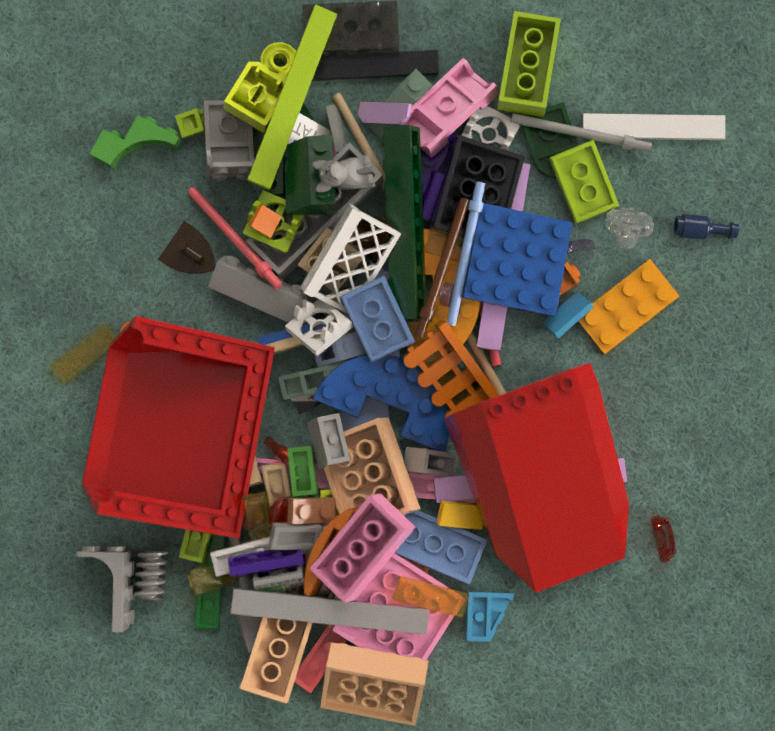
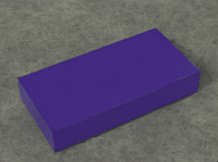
[422,170,445,220]

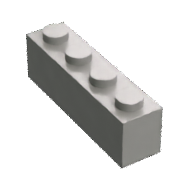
[208,255,310,323]

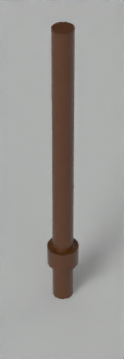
[415,198,470,338]

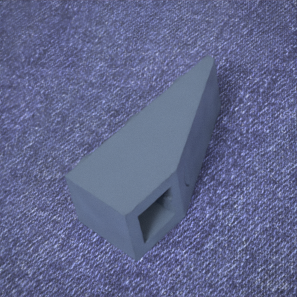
[314,331,367,367]

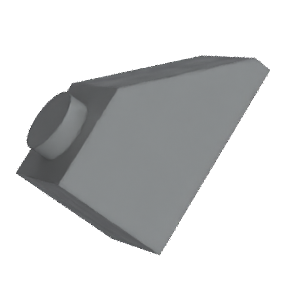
[404,447,459,477]

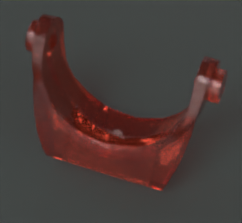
[650,515,677,563]

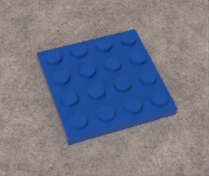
[462,203,573,317]

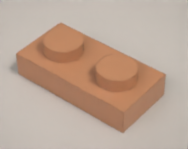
[288,497,335,524]

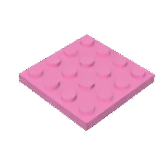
[331,553,465,660]

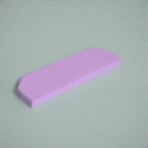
[358,102,412,125]

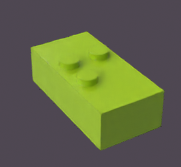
[497,11,561,118]

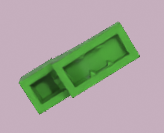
[288,446,320,498]

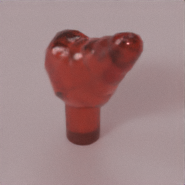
[264,436,289,464]

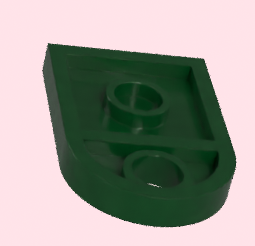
[521,102,579,178]

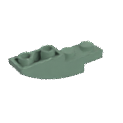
[278,355,364,400]

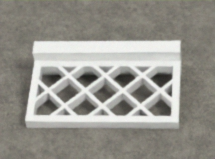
[301,204,401,314]

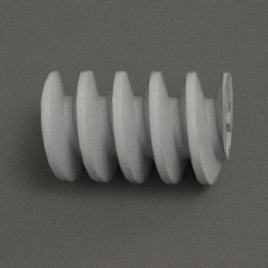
[134,549,168,600]

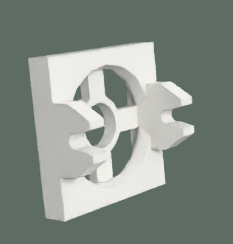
[462,106,521,150]
[285,299,353,356]

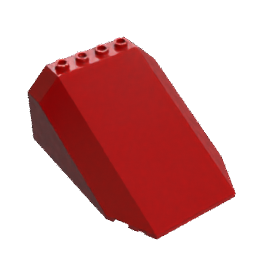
[444,363,629,593]

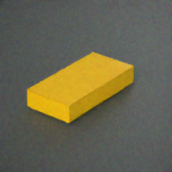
[436,500,484,530]

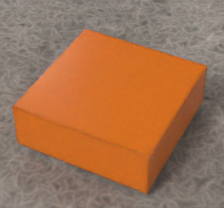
[248,204,282,238]

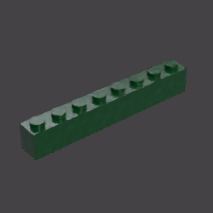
[382,124,426,320]

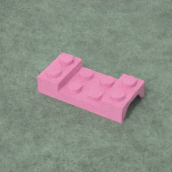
[397,58,499,158]

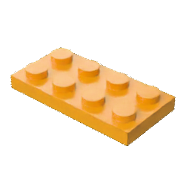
[578,259,679,354]

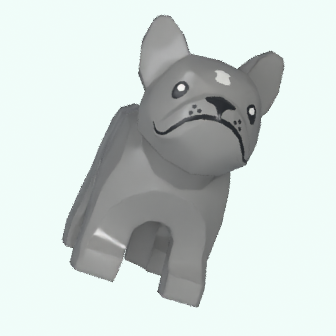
[312,155,375,192]

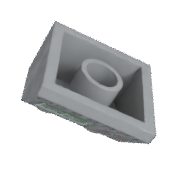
[253,564,305,594]

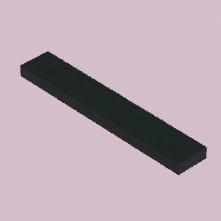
[312,50,439,81]

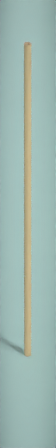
[332,93,506,395]

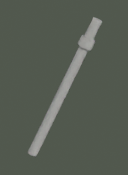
[511,113,652,152]

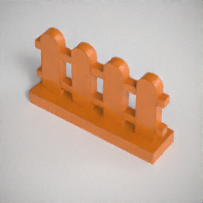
[403,319,499,418]

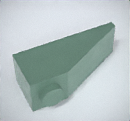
[366,69,433,140]

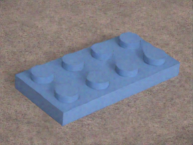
[395,510,487,586]

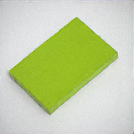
[549,140,619,224]

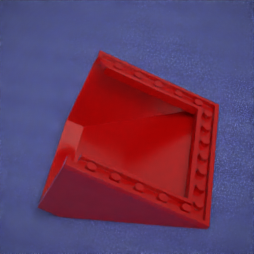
[81,316,275,539]

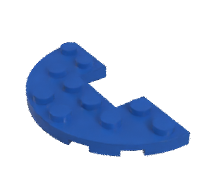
[312,355,449,452]

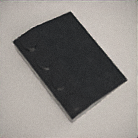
[427,135,525,240]

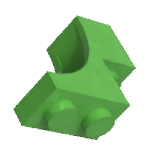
[90,115,182,169]

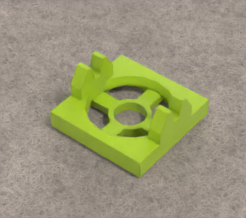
[243,190,305,254]

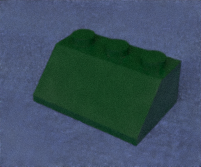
[284,135,335,216]

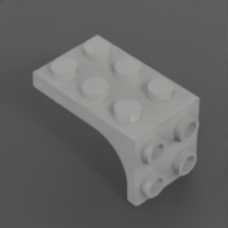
[203,100,255,181]
[76,546,136,632]

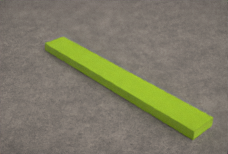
[247,4,337,190]

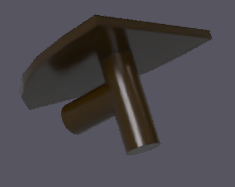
[352,216,393,269]
[158,221,216,274]

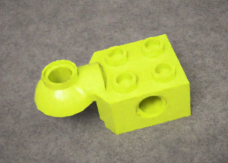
[223,42,296,133]

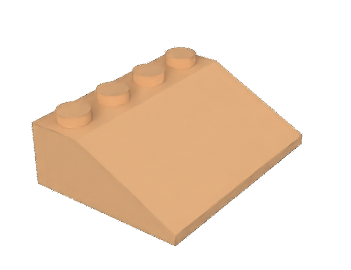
[324,418,420,515]
[320,642,428,726]

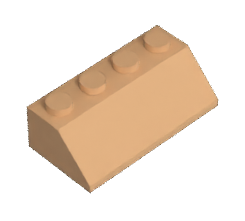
[240,617,313,704]

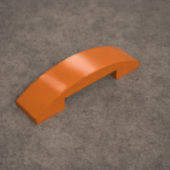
[304,507,359,596]

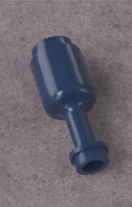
[674,214,739,240]

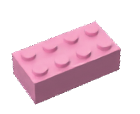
[310,494,415,603]

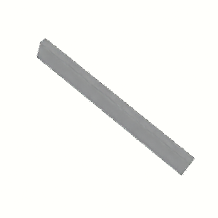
[231,588,429,634]

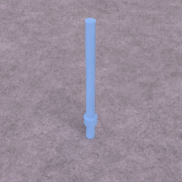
[447,182,485,326]

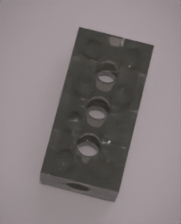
[303,0,399,56]

